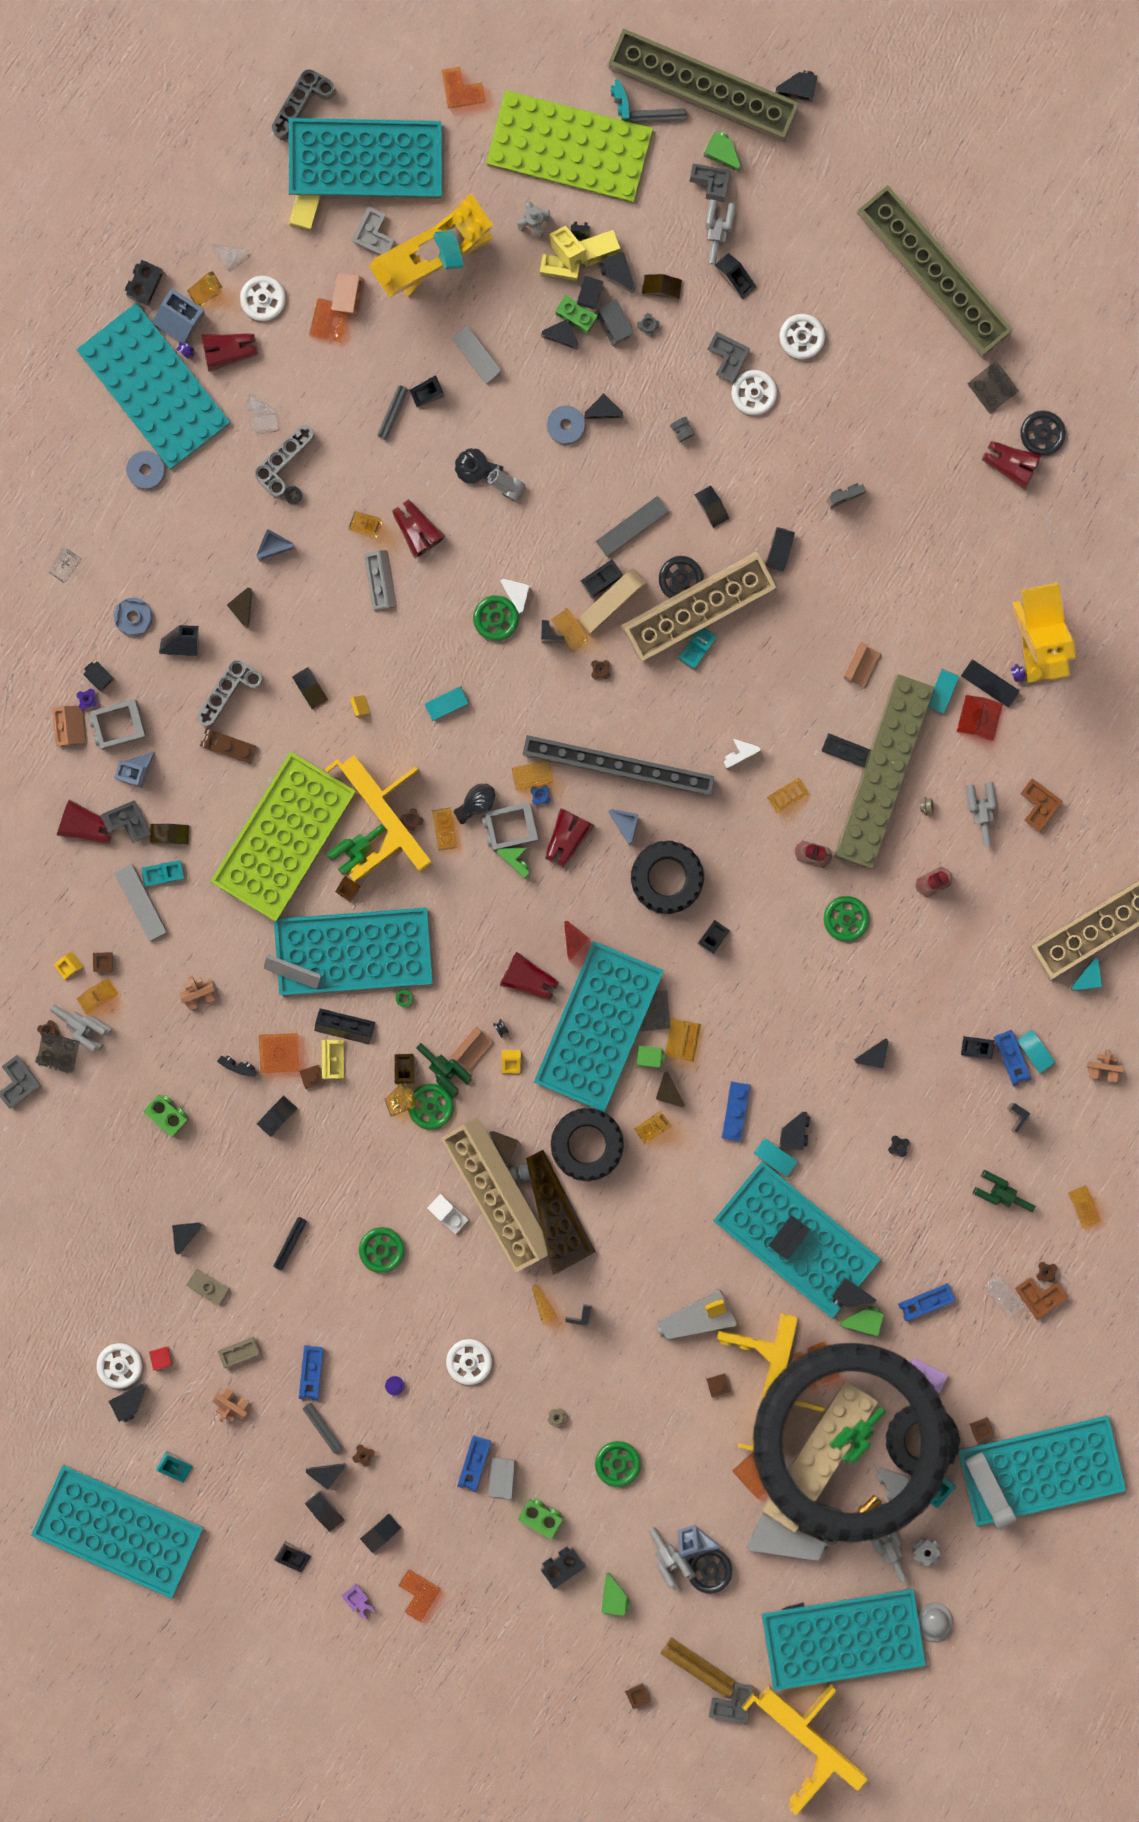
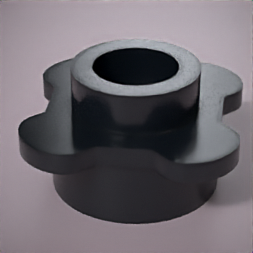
[888,1136,910,1157]

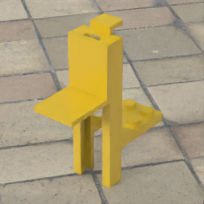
[368,194,494,298]
[1012,583,1076,683]
[324,755,432,883]
[716,1313,825,1451]
[742,1683,868,1815]

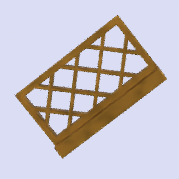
[660,1637,735,1697]

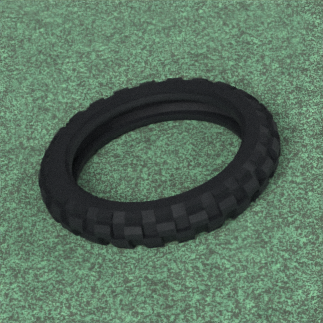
[752,1343,951,1542]

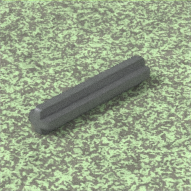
[630,108,686,122]
[377,385,408,440]
[303,1403,343,1454]

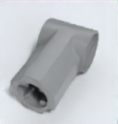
[488,469,525,502]

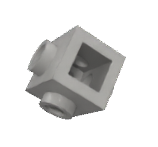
[912,1538,941,1566]

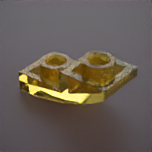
[432,807,457,851]

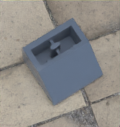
[152,289,205,344]

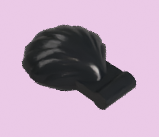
[455,448,504,484]
[453,783,495,824]

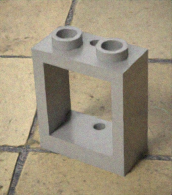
[88,699,146,750]
[482,802,538,851]

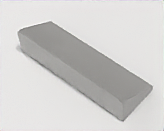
[452,326,502,384]
[364,550,396,611]
[264,955,322,989]

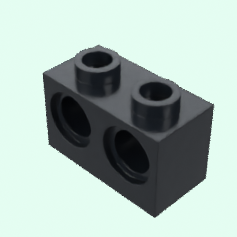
[125,260,164,307]
[580,559,623,598]
[541,1546,586,1589]

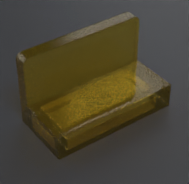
[551,608,588,652]
[512,761,554,790]
[665,1019,701,1062]

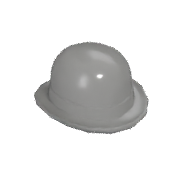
[918,1603,952,1642]

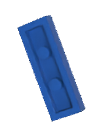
[722,1081,750,1141]

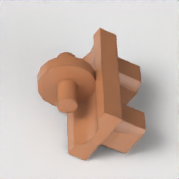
[179,976,215,1010]
[1087,1050,1124,1083]
[213,1388,249,1422]

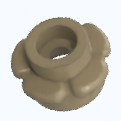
[920,797,934,816]
[548,1408,567,1427]

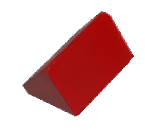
[149,1346,173,1371]

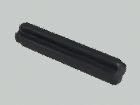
[273,1217,307,1271]

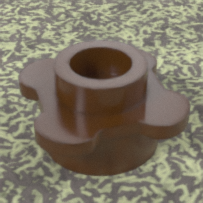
[591,660,610,679]
[401,808,424,831]
[37,1020,60,1043]
[1036,1262,1057,1283]
[352,1445,375,1467]

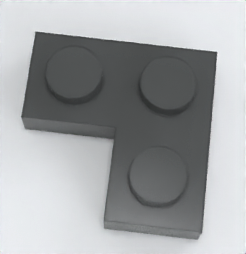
[689,163,730,202]
[707,332,750,383]
[827,483,866,509]
[100,800,151,843]
[0,1055,41,1109]
[709,1682,754,1725]

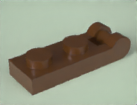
[199,728,257,764]

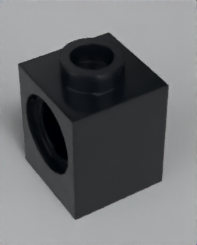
[83,661,114,692]

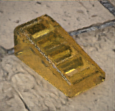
[766,778,809,814]
[532,1284,556,1325]

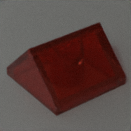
[956,695,1003,741]
[564,921,589,961]

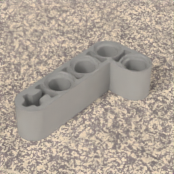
[255,425,314,498]
[198,660,263,727]
[964,1452,1017,1530]

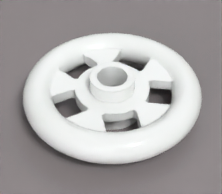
[240,276,286,321]
[779,314,825,359]
[731,370,777,415]
[446,1339,492,1385]
[96,1343,143,1389]

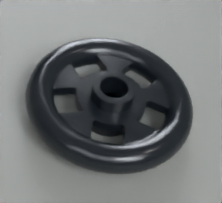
[1020,411,1066,456]
[658,556,704,599]
[688,1549,733,1594]

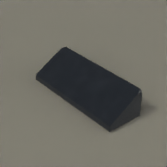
[961,659,1020,708]
[314,1008,375,1044]

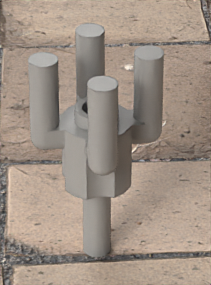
[706,200,736,265]
[518,202,551,239]
[965,782,996,846]
[50,1005,113,1052]
[649,1527,696,1590]
[871,1531,907,1582]

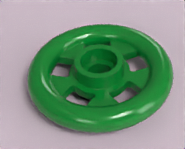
[473,595,519,641]
[823,896,869,942]
[408,1084,454,1130]
[359,1227,405,1273]
[595,1441,641,1487]

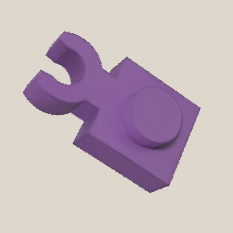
[341,1583,375,1619]

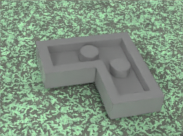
[352,206,395,255]

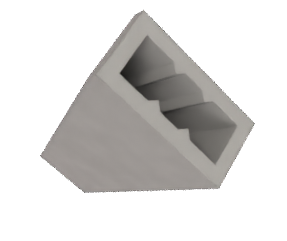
[656,1290,737,1339]
[746,1513,828,1561]

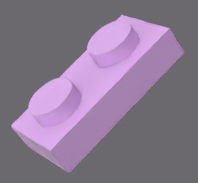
[911,1358,948,1393]

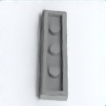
[115,864,167,941]

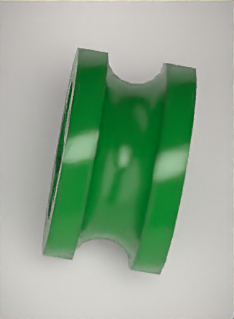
[396,990,413,1007]

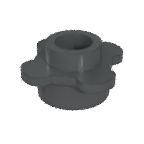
[637,313,660,336]

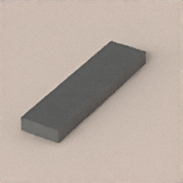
[596,496,669,557]

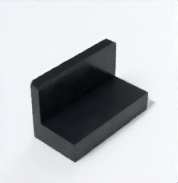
[541,620,564,643]
[1007,1102,1030,1133]
[769,1215,810,1260]
[565,1304,591,1326]

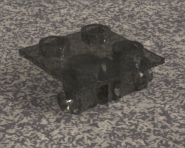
[967,361,1019,414]
[639,990,670,1031]
[35,1032,80,1074]

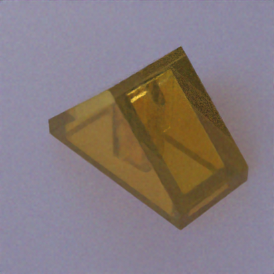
[348,511,383,539]
[76,978,119,1015]

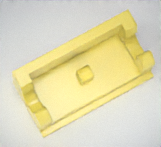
[288,195,320,230]
[549,226,586,272]
[580,230,621,268]
[540,254,581,281]
[322,1040,344,1079]

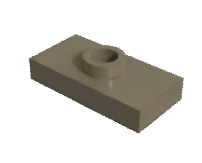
[186,1269,229,1305]
[218,1337,261,1369]

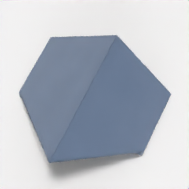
[256,529,295,560]
[114,751,155,788]
[608,809,638,845]
[678,1525,723,1559]

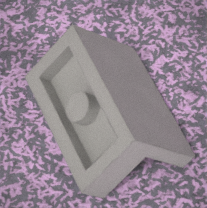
[489,1458,515,1499]

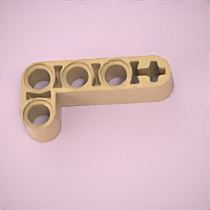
[576,569,647,635]

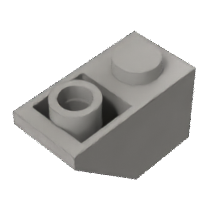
[876,1467,909,1501]

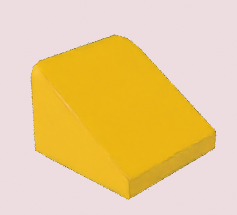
[350,695,370,717]
[54,952,83,980]
[502,1050,521,1074]
[705,1299,727,1318]

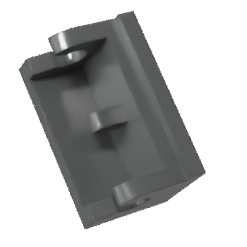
[595,299,634,346]

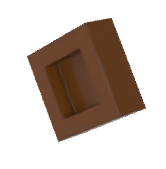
[335,876,361,902]
[93,952,113,972]
[300,1065,324,1089]
[706,1373,730,1397]
[969,1417,994,1442]
[625,1683,651,1709]

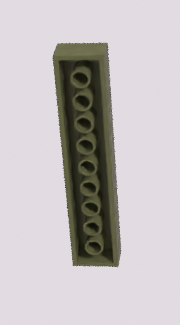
[608,28,799,142]
[857,185,1013,358]
[834,674,934,869]

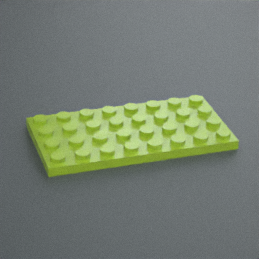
[486,90,653,203]
[210,751,356,922]

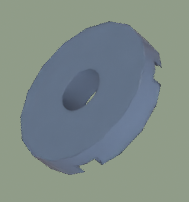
[547,405,585,444]
[126,451,165,489]
[114,598,152,636]

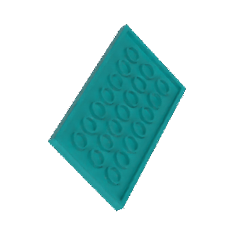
[288,118,442,198]
[76,303,230,470]
[274,907,433,995]
[534,940,664,1112]
[713,1161,881,1318]
[958,1415,1126,1526]
[31,1464,204,1599]
[761,1588,926,1691]

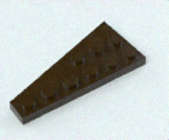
[526,1150,595,1275]

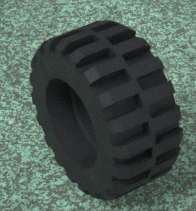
[631,840,704,914]
[551,1108,624,1181]
[885,1406,960,1476]

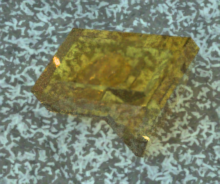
[187,271,222,306]
[384,1083,418,1117]
[634,1111,672,1144]
[1068,1185,1101,1228]

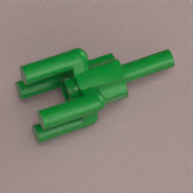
[326,824,386,875]
[828,1407,886,1464]

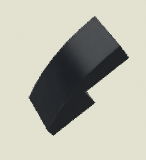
[765,527,795,571]
[217,1055,257,1077]

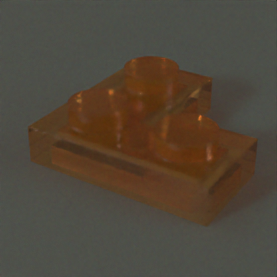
[441,67,485,109]
[398,1568,441,1622]

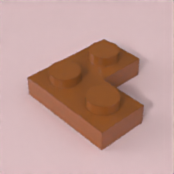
[1020,778,1063,832]
[1015,1277,1068,1320]

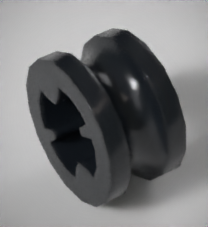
[284,486,302,504]
[493,1019,509,1038]

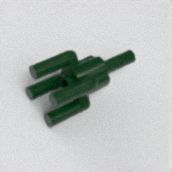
[416,1043,472,1099]
[972,1170,1036,1213]

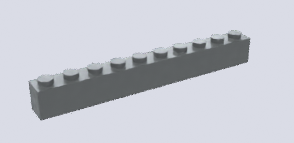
[523,735,715,796]

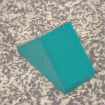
[1070,958,1102,991]
[156,1451,193,1483]
[930,1477,956,1508]

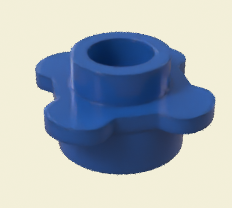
[530,785,551,805]

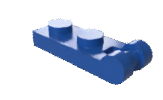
[994,1030,1031,1087]
[898,1283,955,1322]
[299,1345,324,1401]
[457,1435,491,1492]

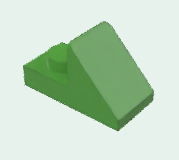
[497,848,530,879]

